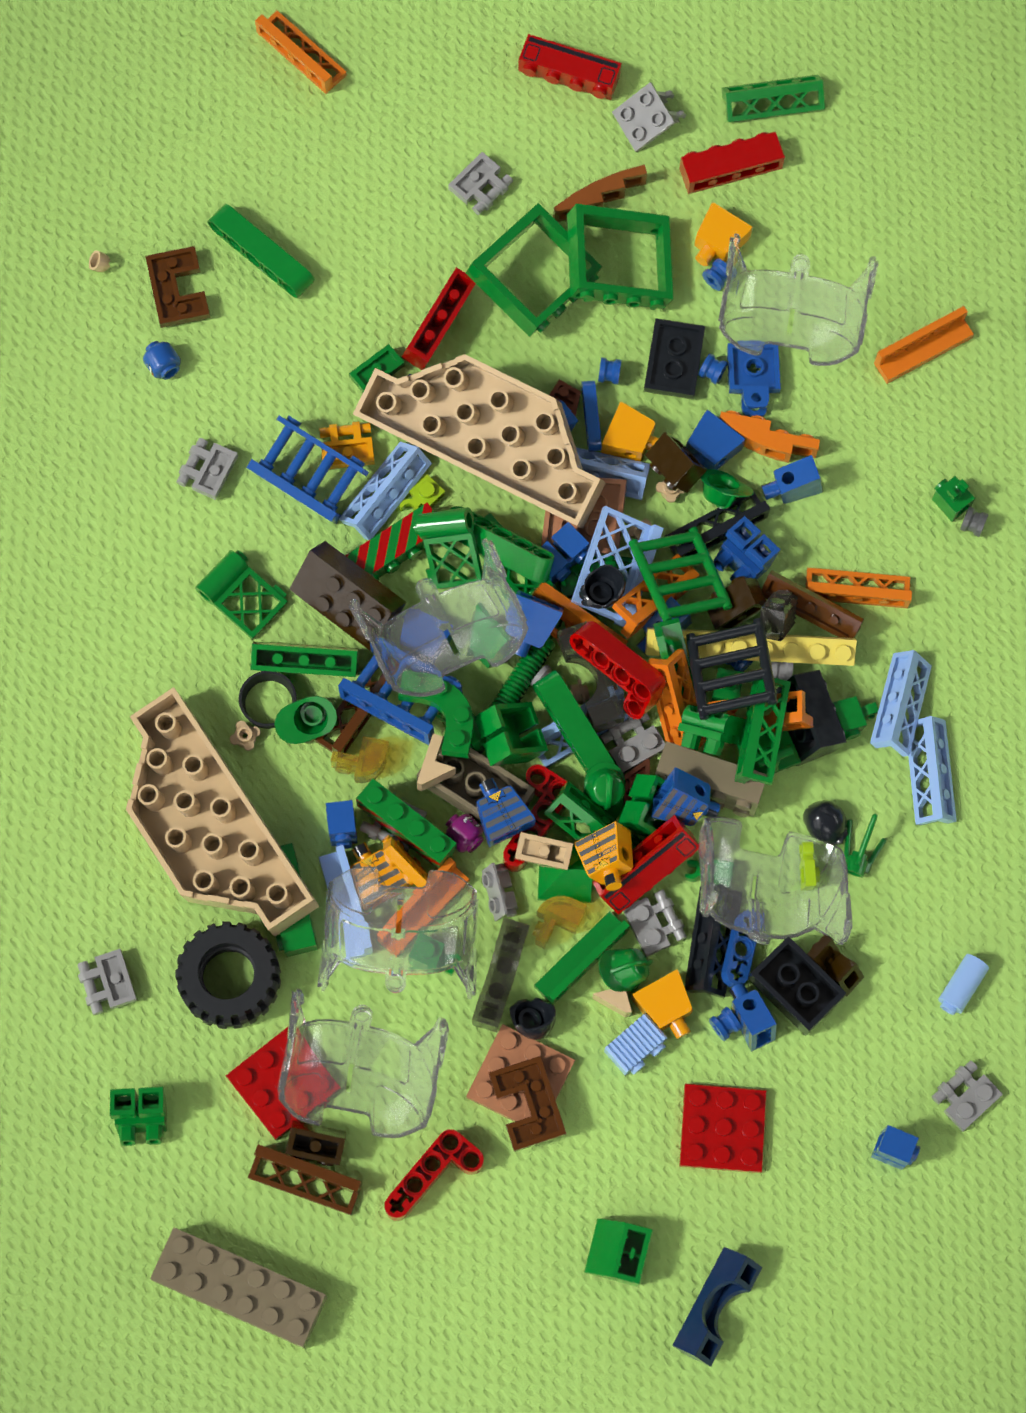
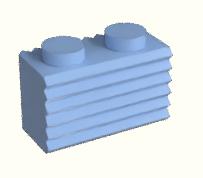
[604,1013,667,1076]

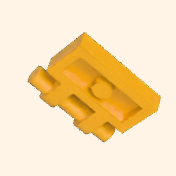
[319,421,375,469]
[382,835,428,889]

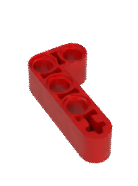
[569,621,666,719]
[503,764,567,872]
[384,1129,484,1221]

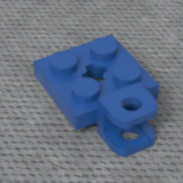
[727,343,781,417]

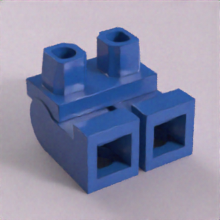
[713,516,781,581]

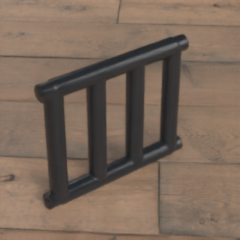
[686,618,778,720]

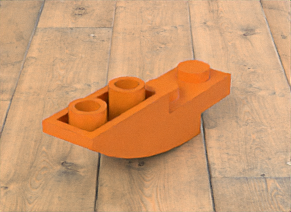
[719,411,820,463]

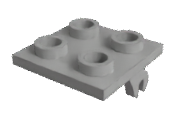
[612,82,686,152]

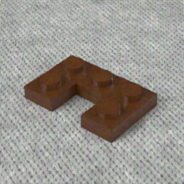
[145,246,210,328]
[489,1056,566,1152]

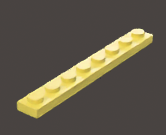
[645,627,857,666]

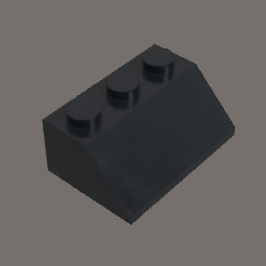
[776,670,847,766]

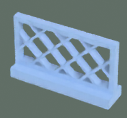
[571,506,664,627]

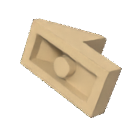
[417,734,456,791]
[514,832,573,870]
[592,985,632,1017]

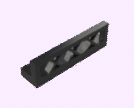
[664,490,770,557]
[685,885,741,998]

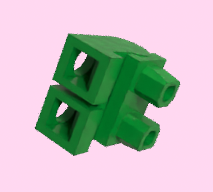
[678,705,746,756]
[110,1087,167,1146]

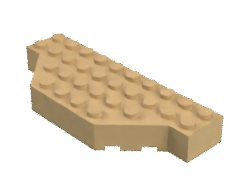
[353,354,606,529]
[126,687,319,936]

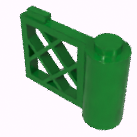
[413,507,485,589]
[195,550,288,640]

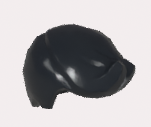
[579,564,626,609]
[803,800,848,845]
[509,998,556,1040]

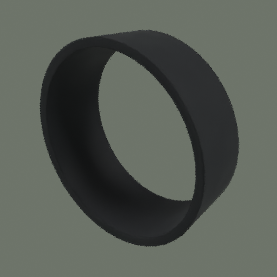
[239,671,297,729]

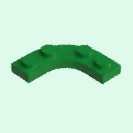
[398,672,474,758]

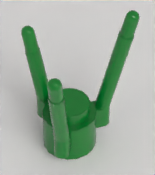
[841,814,886,878]

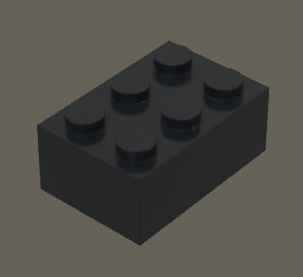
[748,936,847,1036]

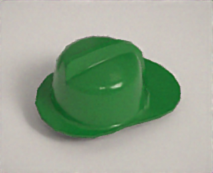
[701,469,754,509]
[274,696,337,744]
[583,762,626,819]
[599,948,653,992]

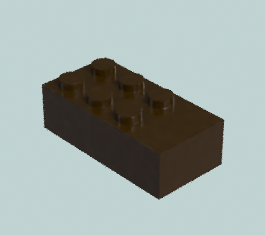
[289,541,407,651]

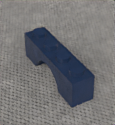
[672,1247,763,1367]

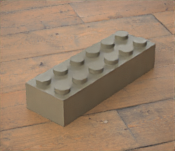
[150,1227,327,1349]

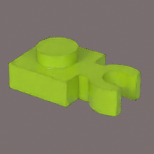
[399,474,445,512]
[799,842,820,891]

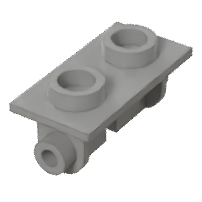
[482,863,518,921]

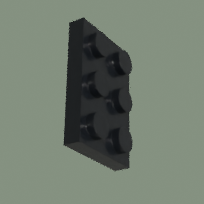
[644,318,705,400]

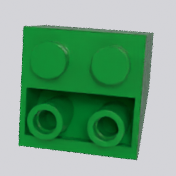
[584,1218,653,1287]

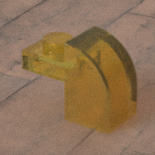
[331,736,390,783]
[532,896,587,949]

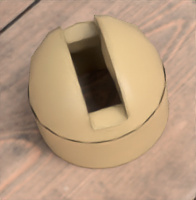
[89,250,110,272]

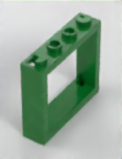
[466,203,602,337]
[567,203,674,310]

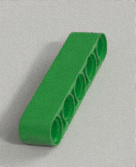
[207,204,315,298]
[450,506,554,583]
[532,670,616,774]

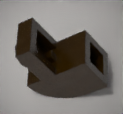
[807,934,864,996]

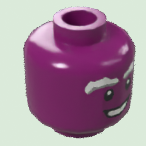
[445,814,484,853]

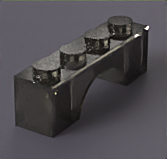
[557,621,627,733]
[472,917,530,1033]

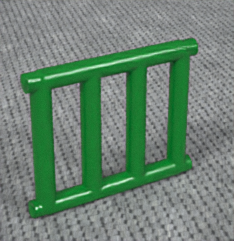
[629,527,733,621]

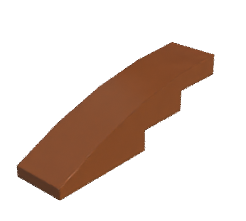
[553,164,647,222]

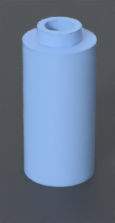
[938,954,989,1015]

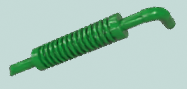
[489,587,563,708]

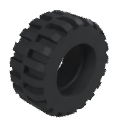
[175,921,281,1029]

